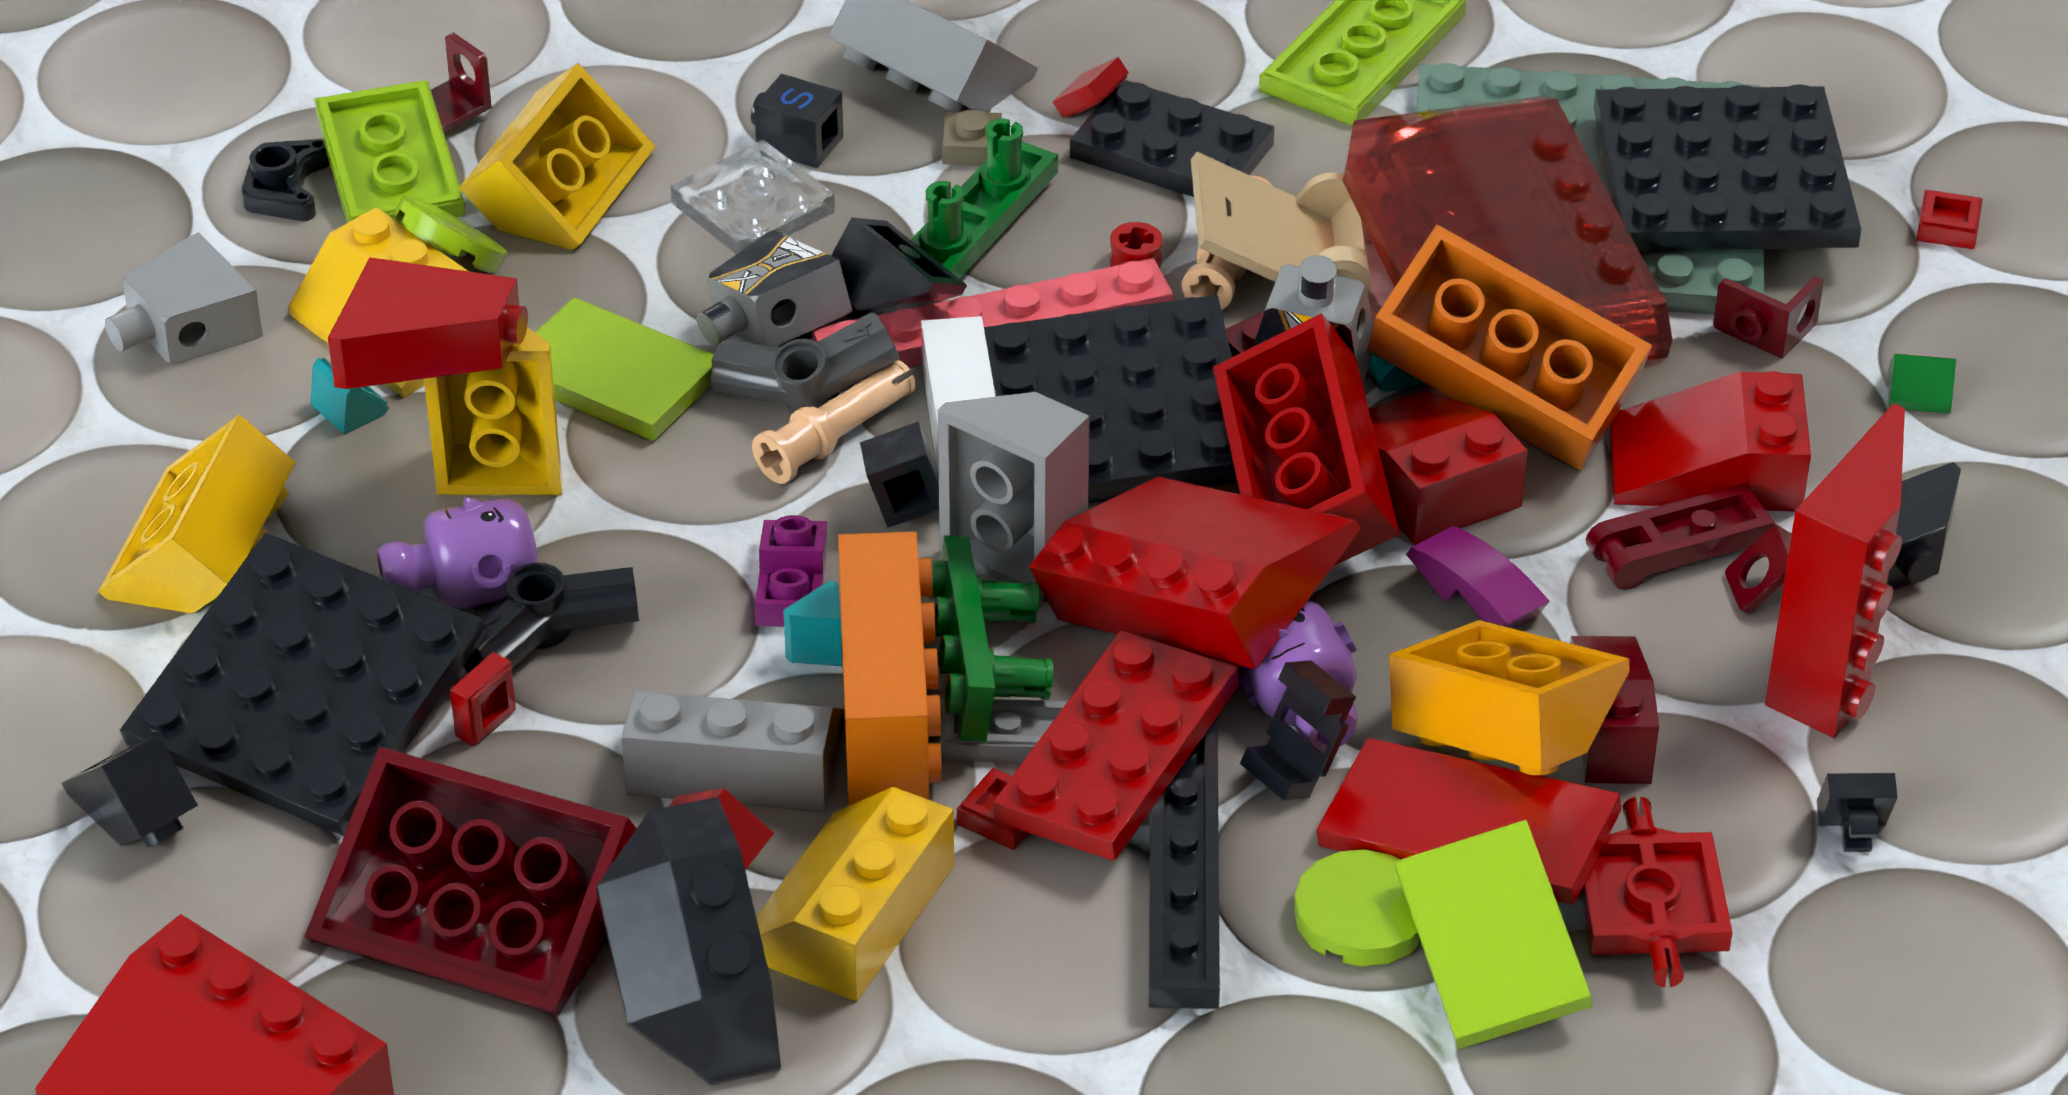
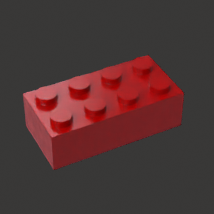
[1213,313,1400,566]

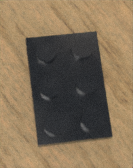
[1070,80,1275,197]

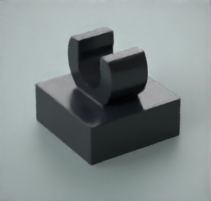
[1816,773,1898,852]

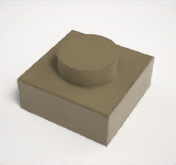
[942,110,1002,165]

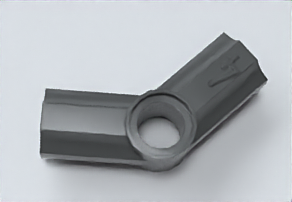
[710,312,900,413]

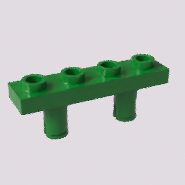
[911,118,1058,279]
[928,535,1053,742]

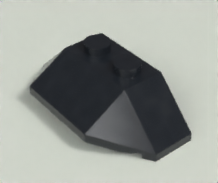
[596,797,781,1085]

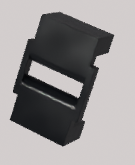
[1239,660,1356,801]

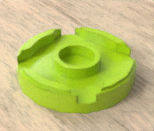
[393,195,508,273]
[1294,849,1420,967]

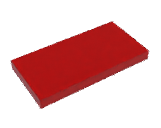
[1316,738,1621,905]

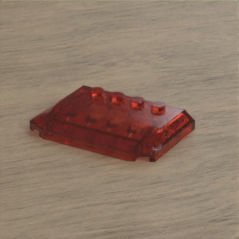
[1343,96,1673,360]

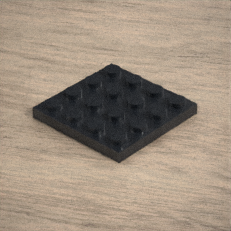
[1594,84,1861,251]
[984,295,1237,502]
[120,532,487,836]

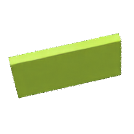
[1259,0,1466,128]

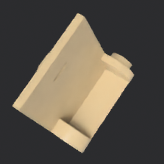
[1191,152,1371,292]

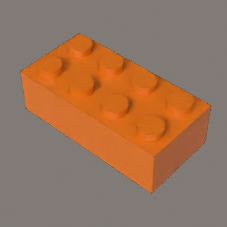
[1367,224,1652,471]
[838,531,942,806]

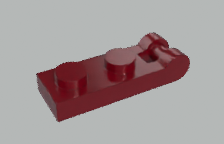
[1585,483,1775,590]

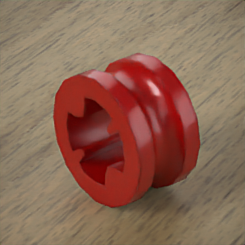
[1110,222,1163,269]

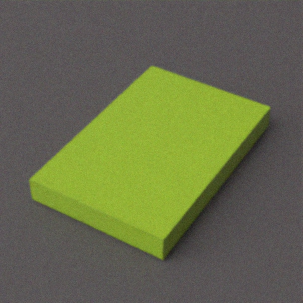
[314,80,465,226]
[535,297,714,441]
[1394,820,1593,1050]

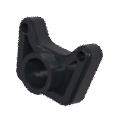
[242,139,330,221]

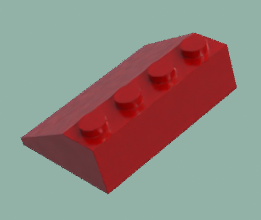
[1765,403,1905,738]
[1029,477,1361,669]
[35,914,394,1095]

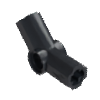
[463,563,639,674]

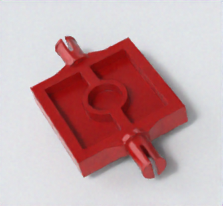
[1580,796,1733,987]

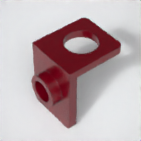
[431,32,492,133]
[1713,276,1824,359]
[1725,524,1792,614]

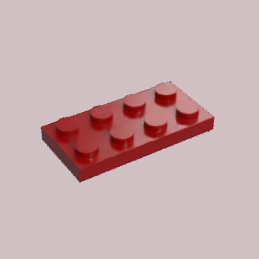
[993,630,1239,862]

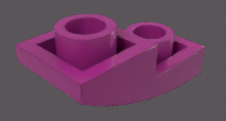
[755,515,827,627]
[1406,526,1550,629]

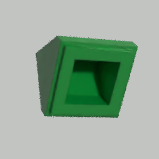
[1888,353,1956,413]

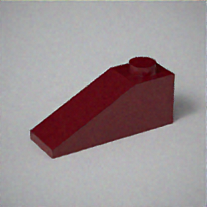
[1570,636,1659,784]

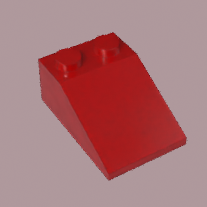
[1609,371,1811,512]
[1369,389,1528,545]

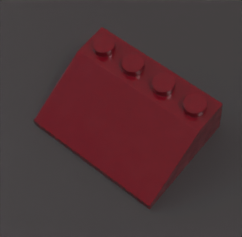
[304,746,637,1016]

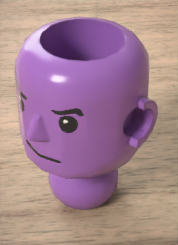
[377,497,539,609]
[1239,601,1358,751]

